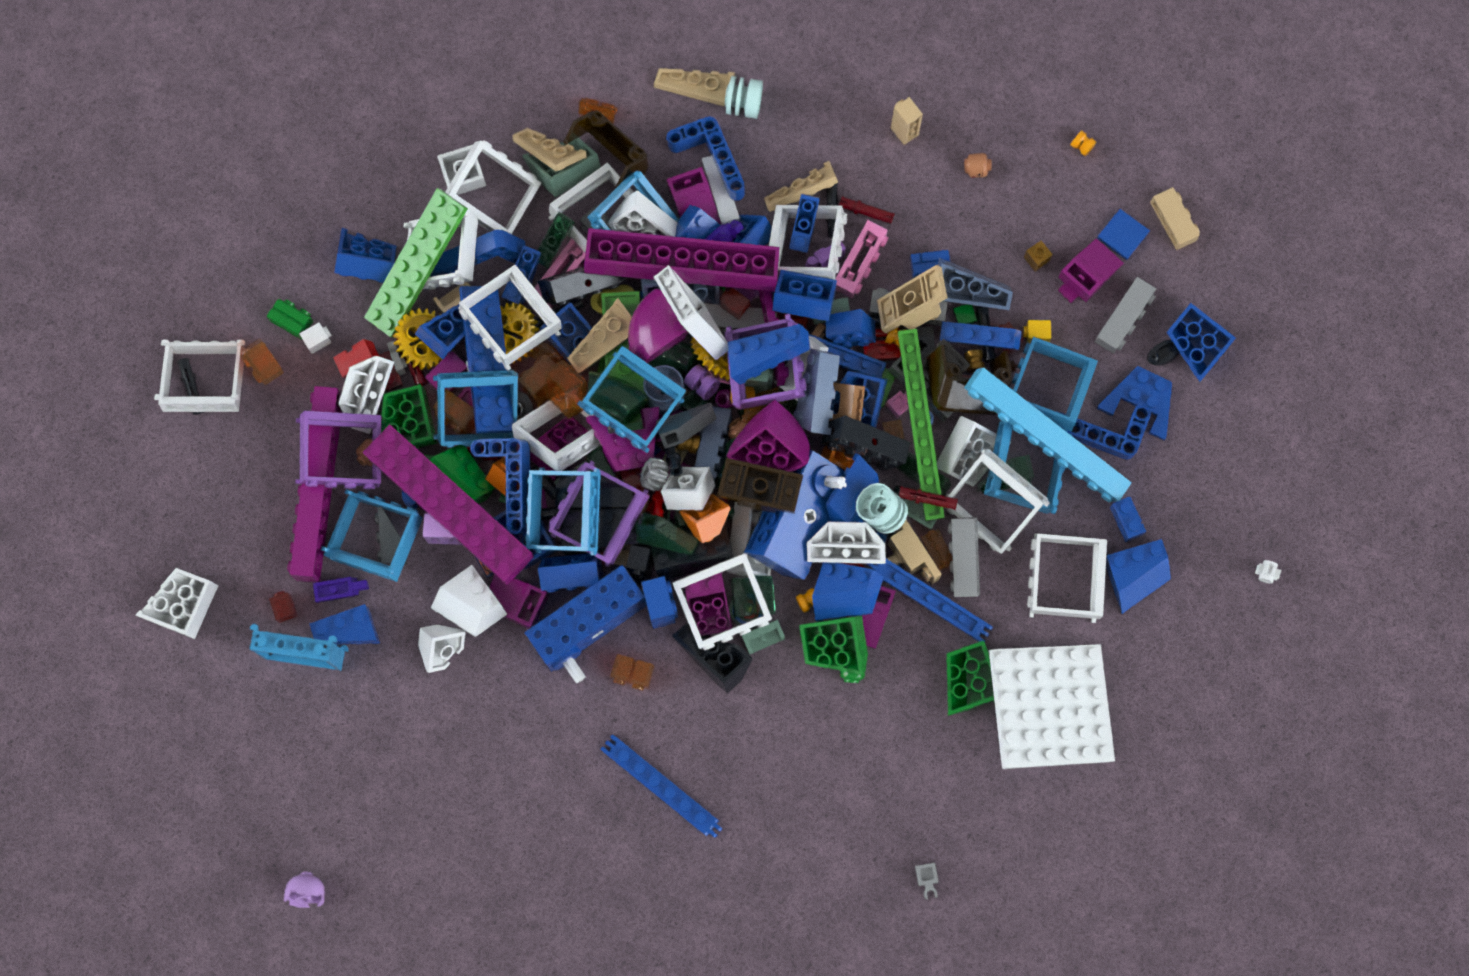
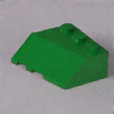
[381,384,438,449]
[429,445,494,504]
[799,615,868,676]
[947,641,995,716]

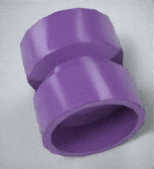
[684,364,720,400]

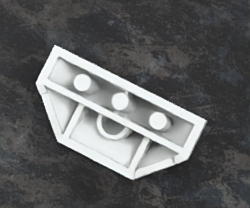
[338,356,394,434]
[807,522,886,564]

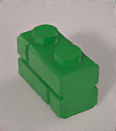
[267,299,313,340]

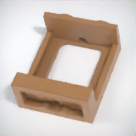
[829,383,865,422]

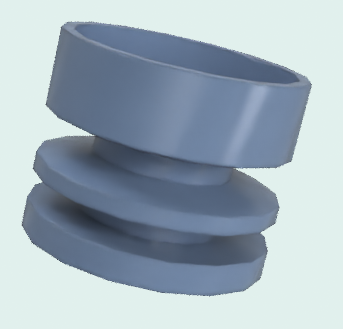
[643,365,685,415]

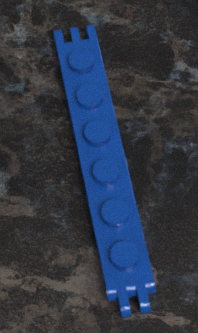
[866,559,993,642]
[600,734,722,838]

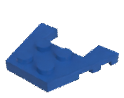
[1097,366,1172,441]

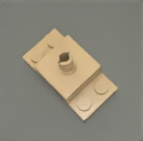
[877,265,947,333]
[886,520,942,585]

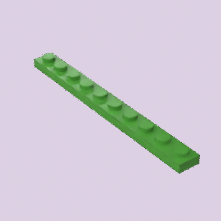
[897,329,945,521]

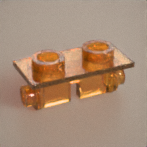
[578,97,618,123]
[527,342,563,369]
[921,529,953,571]

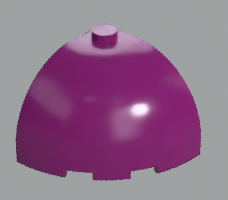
[628,289,689,363]
[727,400,810,472]

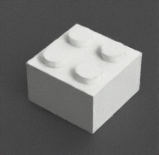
[438,145,486,195]
[661,467,715,510]

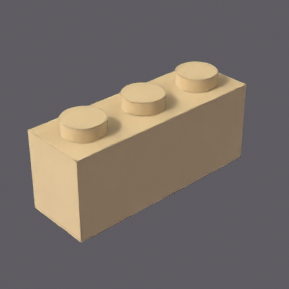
[891,97,923,145]
[1150,188,1200,250]

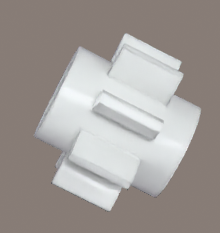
[1255,560,1281,584]

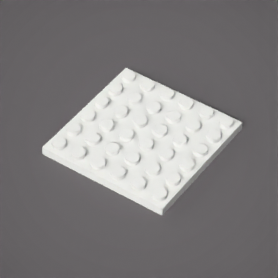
[989,644,1115,769]

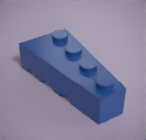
[415,305,465,359]
[728,324,810,385]

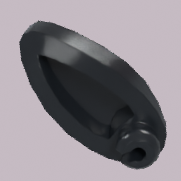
[1147,339,1180,366]

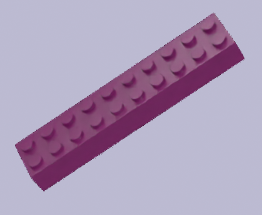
[584,228,780,292]
[287,386,342,583]
[363,424,534,585]

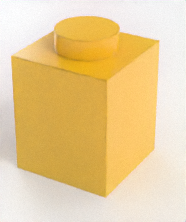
[1023,320,1051,343]

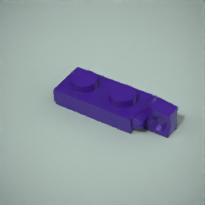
[704,219,744,242]
[313,577,369,603]

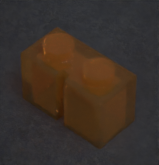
[610,654,655,691]

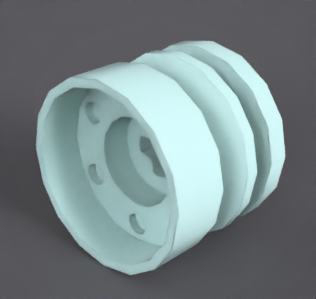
[725,76,763,119]
[856,483,908,534]

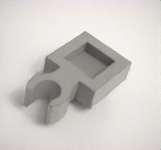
[387,341,408,375]
[915,863,939,899]

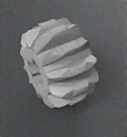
[640,457,669,491]

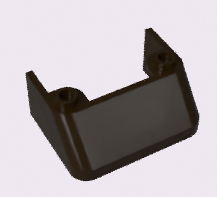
[563,111,649,188]
[926,345,1012,415]

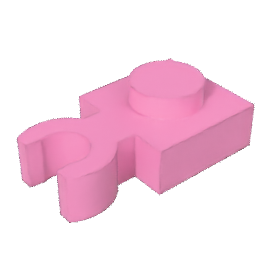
[885,390,909,418]

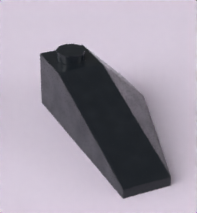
[555,467,634,508]
[672,623,753,694]

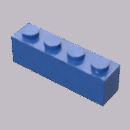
[940,321,1022,350]

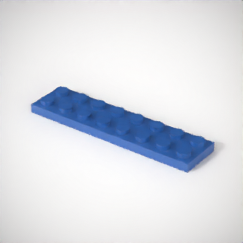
[459,286,514,434]

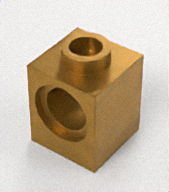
[1024,240,1053,271]

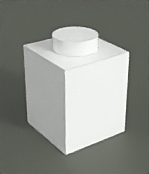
[300,323,332,354]

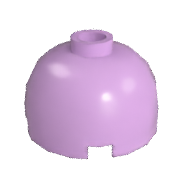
[284,872,325,908]

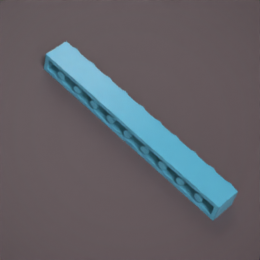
[964,368,1132,502]

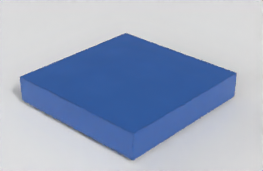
[1097,209,1150,260]

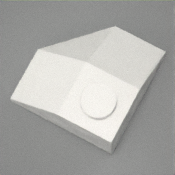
[418,625,466,673]

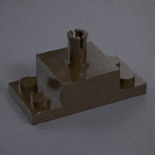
[717,458,803,514]

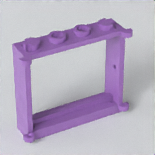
[724,314,807,410]
[295,411,381,490]
[549,461,649,567]

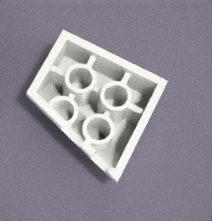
[608,190,677,237]
[937,416,1011,487]
[431,565,507,637]
[136,568,218,639]

